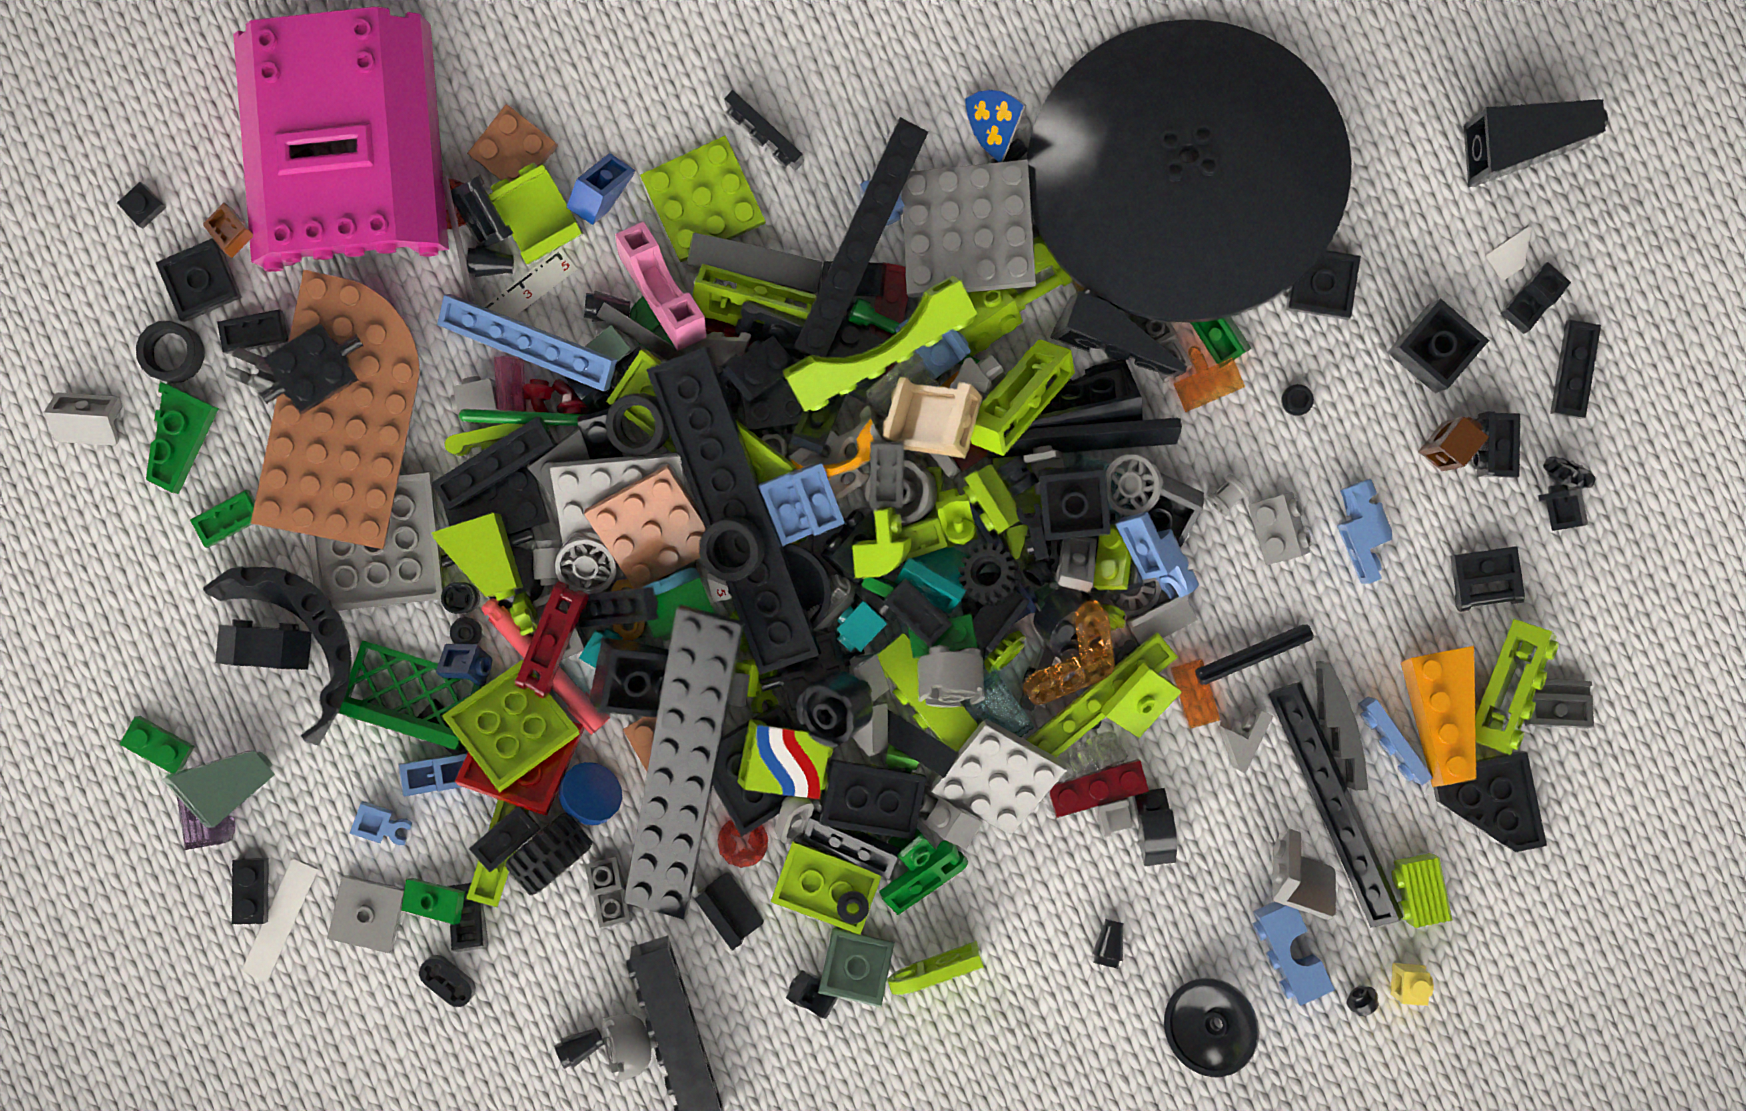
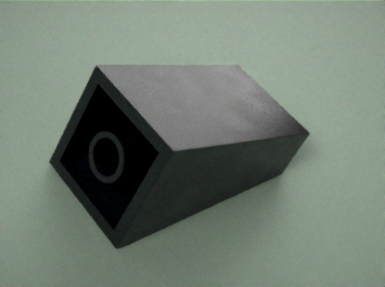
[1463,99,1608,187]

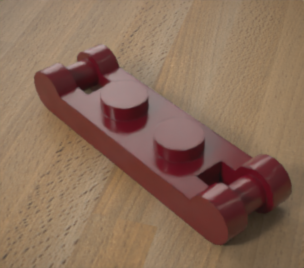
[515,581,589,699]

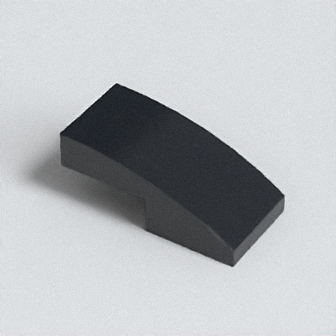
[1500,262,1572,334]

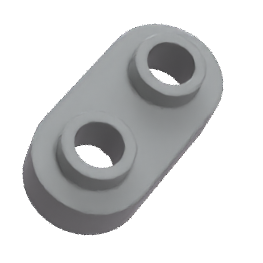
[774,796,814,843]

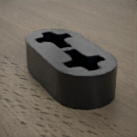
[419,955,476,1007]

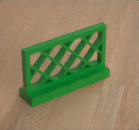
[338,640,482,752]

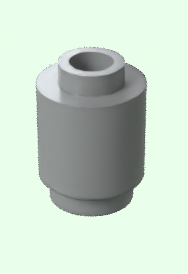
[533,540,566,585]

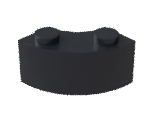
[215,619,312,670]

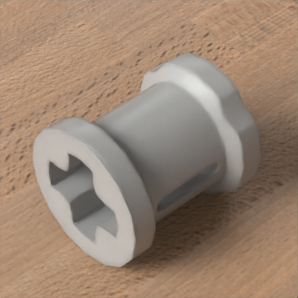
[1207,474,1250,517]

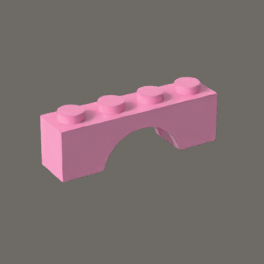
[615,221,706,351]

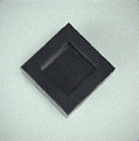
[117,182,166,228]

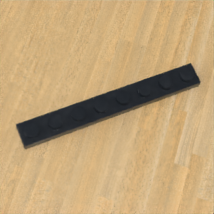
[793,117,928,358]
[1268,681,1403,928]

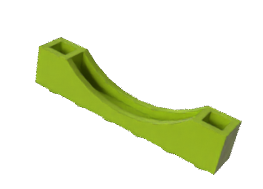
[782,276,978,412]

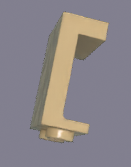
[883,377,982,458]

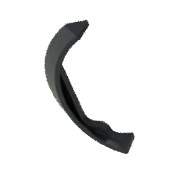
[203,566,351,746]

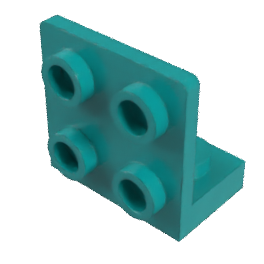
[894,547,970,614]

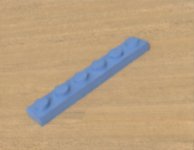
[437,294,617,391]

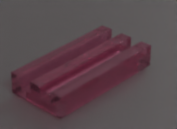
[494,356,527,412]

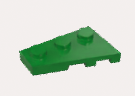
[146,381,219,494]

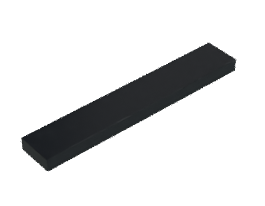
[986,418,1182,458]

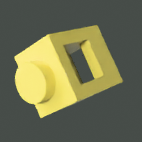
[1391,963,1434,1006]

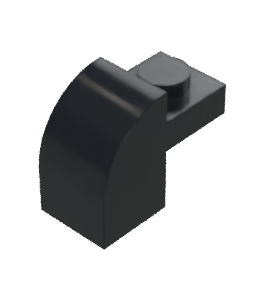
[1133,788,1177,866]

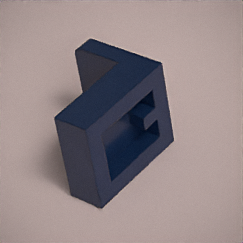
[436,644,493,686]

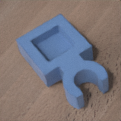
[349,801,412,845]

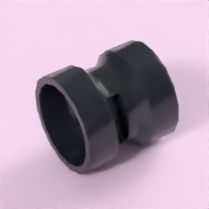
[996,454,1039,498]
[441,582,480,614]

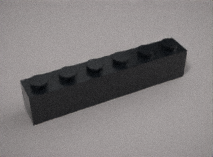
[626,935,724,1111]

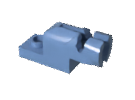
[1337,479,1392,584]
[1116,512,1199,599]

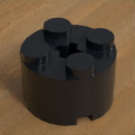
[1033,587,1109,664]
[797,671,873,747]

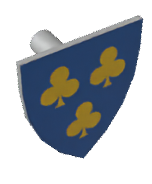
[965,90,1028,162]

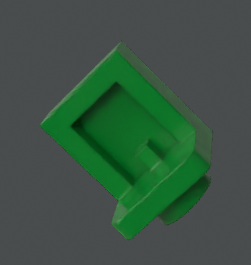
[887,828,936,872]

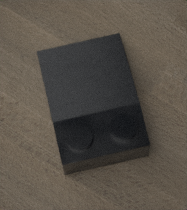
[1120,466,1204,583]
[589,638,669,718]

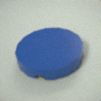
[558,762,623,825]

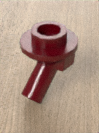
[552,378,589,414]
[522,379,555,413]

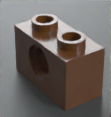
[1418,416,1489,472]

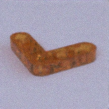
[1023,601,1115,705]

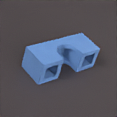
[1252,902,1335,1006]

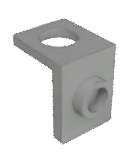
[1024,446,1065,495]

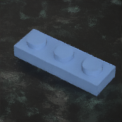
[1358,697,1433,785]

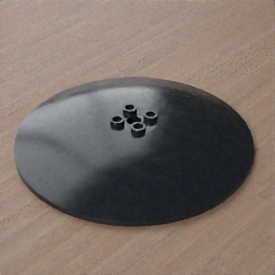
[1027,19,1352,323]

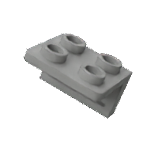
[1272,828,1336,920]

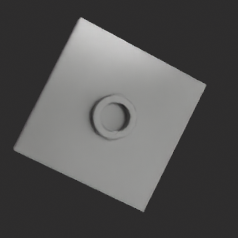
[327,875,405,953]

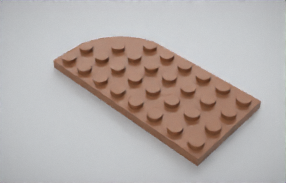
[251,270,420,549]

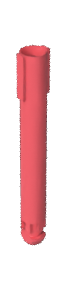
[481,598,611,735]

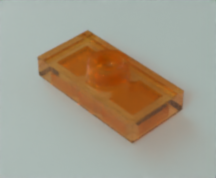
[1170,659,1220,729]

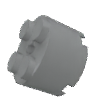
[866,460,937,524]
[918,646,984,707]

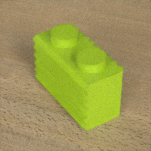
[1391,853,1453,928]

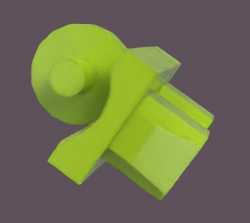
[935,488,978,548]

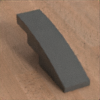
[686,233,823,294]
[1316,661,1368,790]

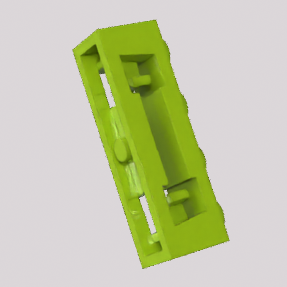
[692,264,817,326]
[971,339,1075,456]
[1475,619,1559,755]

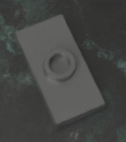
[870,440,904,508]

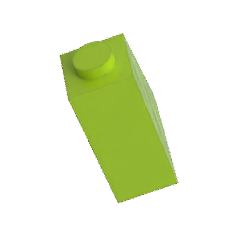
[431,513,523,601]

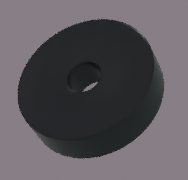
[854,579,898,622]

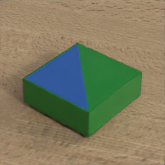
[862,576,898,597]

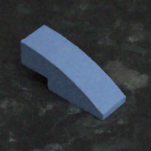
[398,752,468,797]

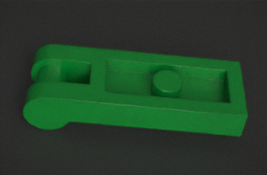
[879,840,968,915]

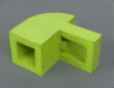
[852,507,911,578]

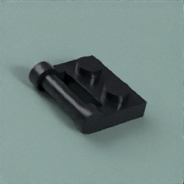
[451,175,514,247]
[1450,546,1525,612]

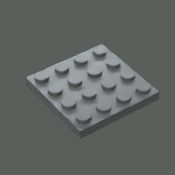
[902,160,1036,298]
[550,452,697,585]
[308,472,445,611]

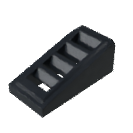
[447,883,488,952]

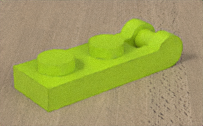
[445,424,525,457]

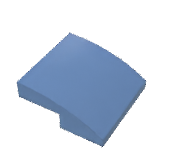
[758,463,845,546]

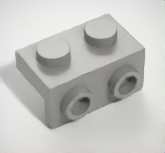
[1248,492,1312,565]

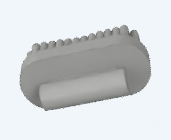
[807,574,856,631]

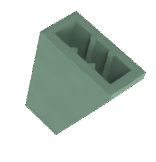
[162,751,275,828]

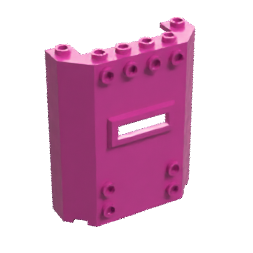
[233,6,449,272]

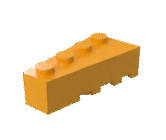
[1401,646,1476,787]

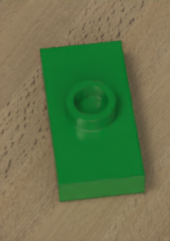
[190,490,255,548]
[401,878,465,925]

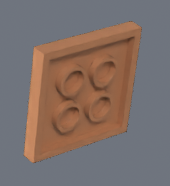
[584,464,706,589]

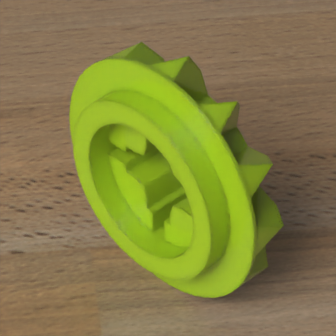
[984,631,1026,673]

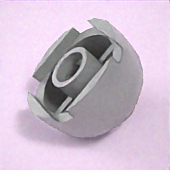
[602,1014,657,1082]

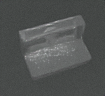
[866,350,941,420]

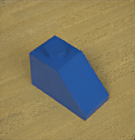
[567,153,636,225]

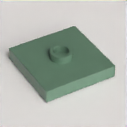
[818,928,895,1007]

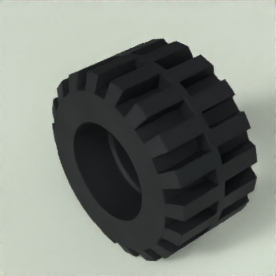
[504,813,593,896]

